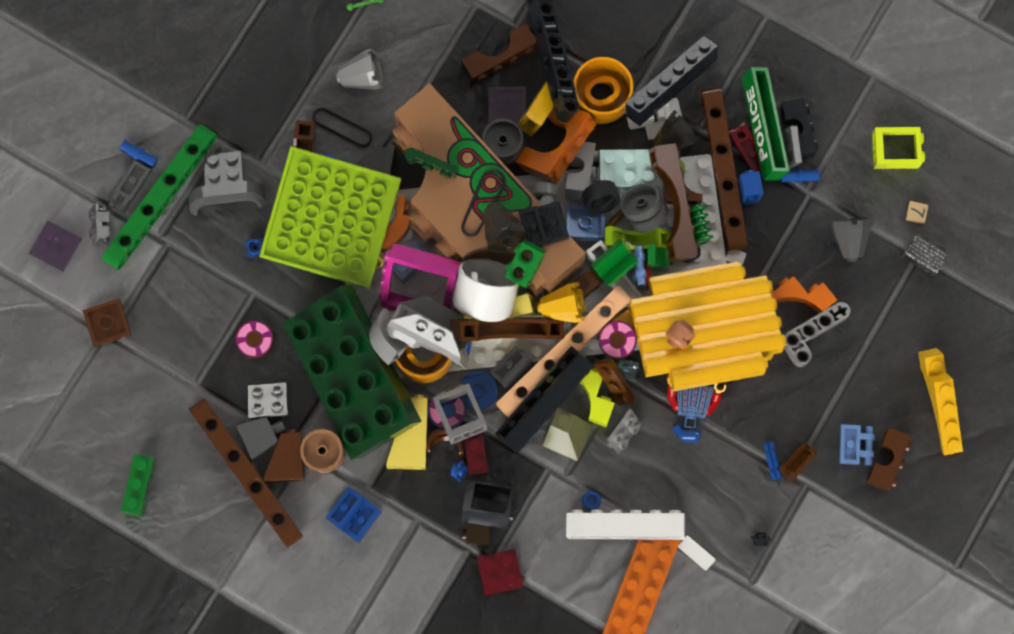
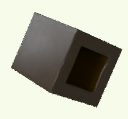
[462,524,490,546]

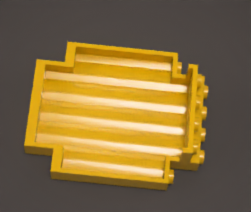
[629,262,786,392]

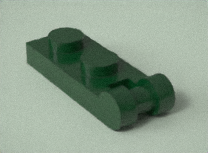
[405,148,459,179]

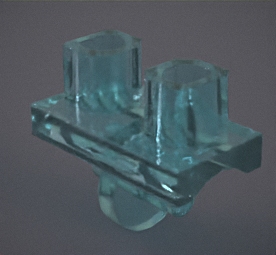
[604,354,639,383]

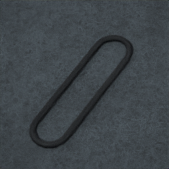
[313,107,373,147]

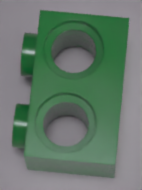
[505,240,547,288]

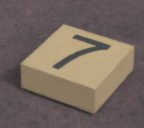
[905,201,928,224]

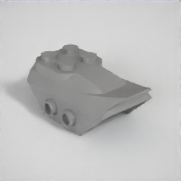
[386,296,470,369]

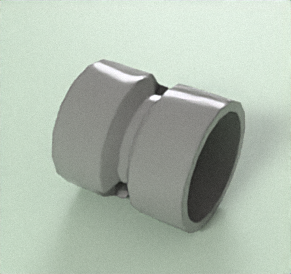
[532,182,557,205]

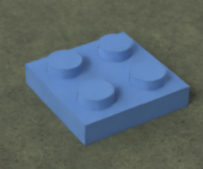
[566,205,605,242]

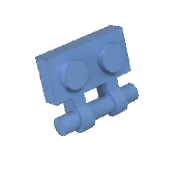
[632,246,647,290]
[839,424,875,466]

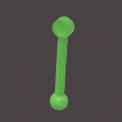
[347,0,384,11]

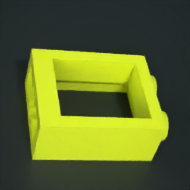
[872,127,925,169]

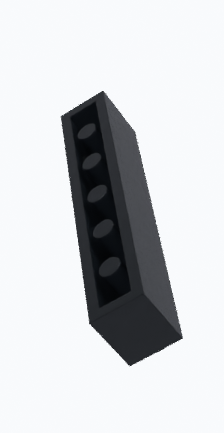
[626,36,718,127]
[495,346,594,453]

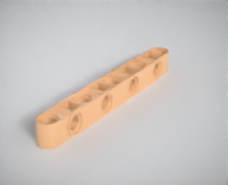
[496,286,632,418]

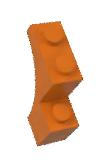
[771,276,837,314]

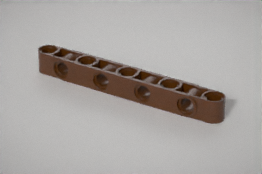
[701,87,748,251]
[189,398,303,548]

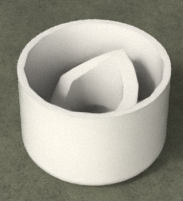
[452,258,519,322]

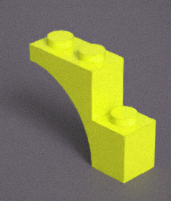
[580,368,615,427]

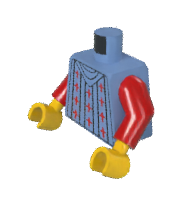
[667,374,727,429]

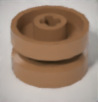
[300,429,346,473]

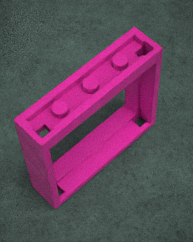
[379,243,461,311]

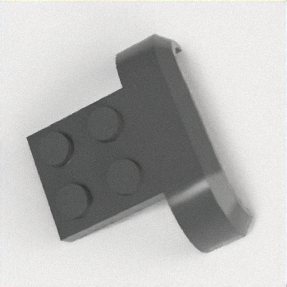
[189,151,266,216]

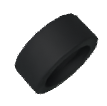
[582,180,620,214]

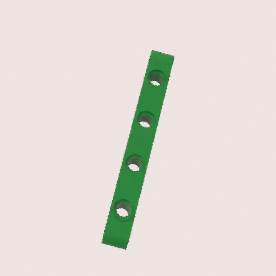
[102,124,217,270]

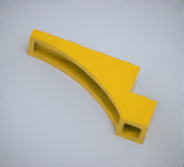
[918,348,963,455]

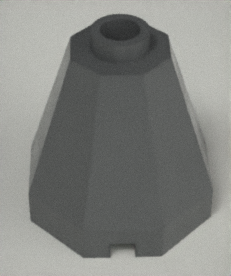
[830,218,872,262]

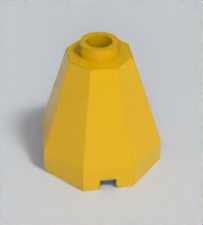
[537,282,585,323]

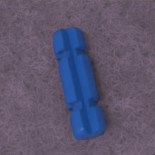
[764,442,782,480]

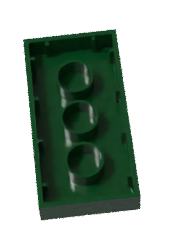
[282,285,422,460]

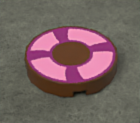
[235,320,274,359]
[598,320,637,359]

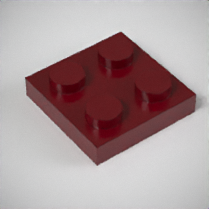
[477,549,523,596]

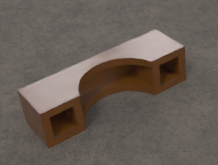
[461,23,537,84]

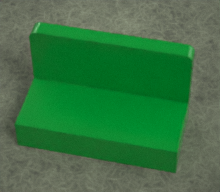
[590,240,638,286]

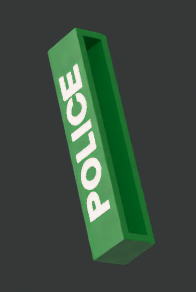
[741,67,790,180]

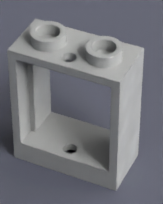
[433,383,487,445]

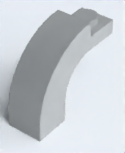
[369,308,407,365]

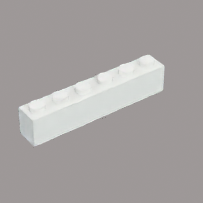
[566,510,685,540]

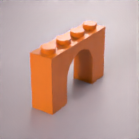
[515,107,597,184]

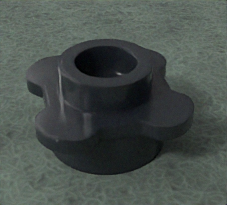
[751,532,771,546]

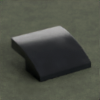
[518,201,570,247]

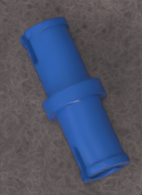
[119,140,158,169]
[780,168,820,183]

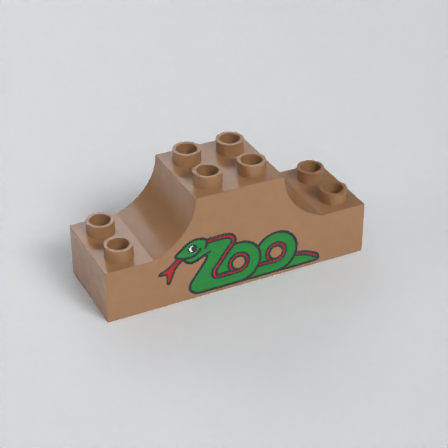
[392,83,586,298]

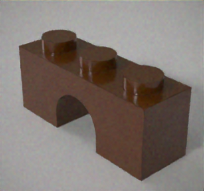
[866,427,912,492]

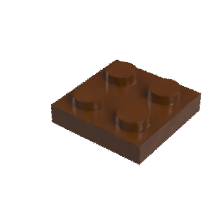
[82,299,131,347]

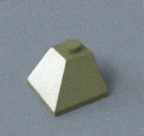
[542,408,593,462]

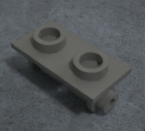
[89,203,110,245]

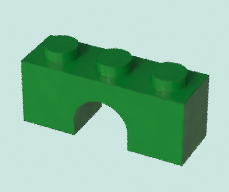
[121,454,157,517]

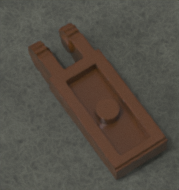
[594,359,634,406]

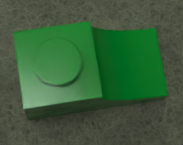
[645,244,673,271]

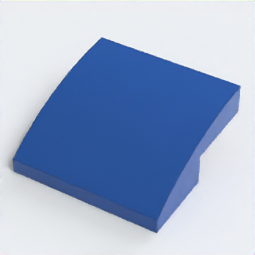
[326,487,382,543]

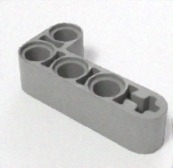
[784,302,850,367]

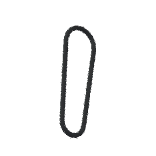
[461,169,506,237]

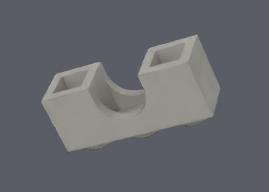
[565,142,599,201]

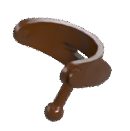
[426,428,465,463]

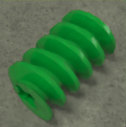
[690,204,713,246]

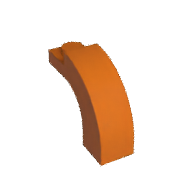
[381,195,411,252]

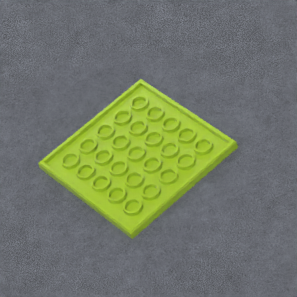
[259,146,402,289]

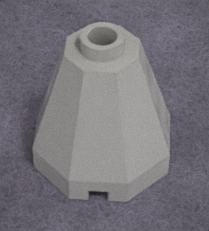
[336,49,383,90]

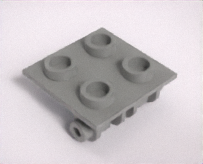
[248,382,288,420]
[606,409,641,454]

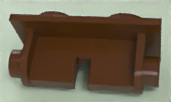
[779,441,817,482]

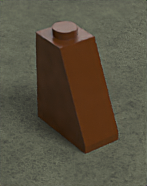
[264,429,305,484]

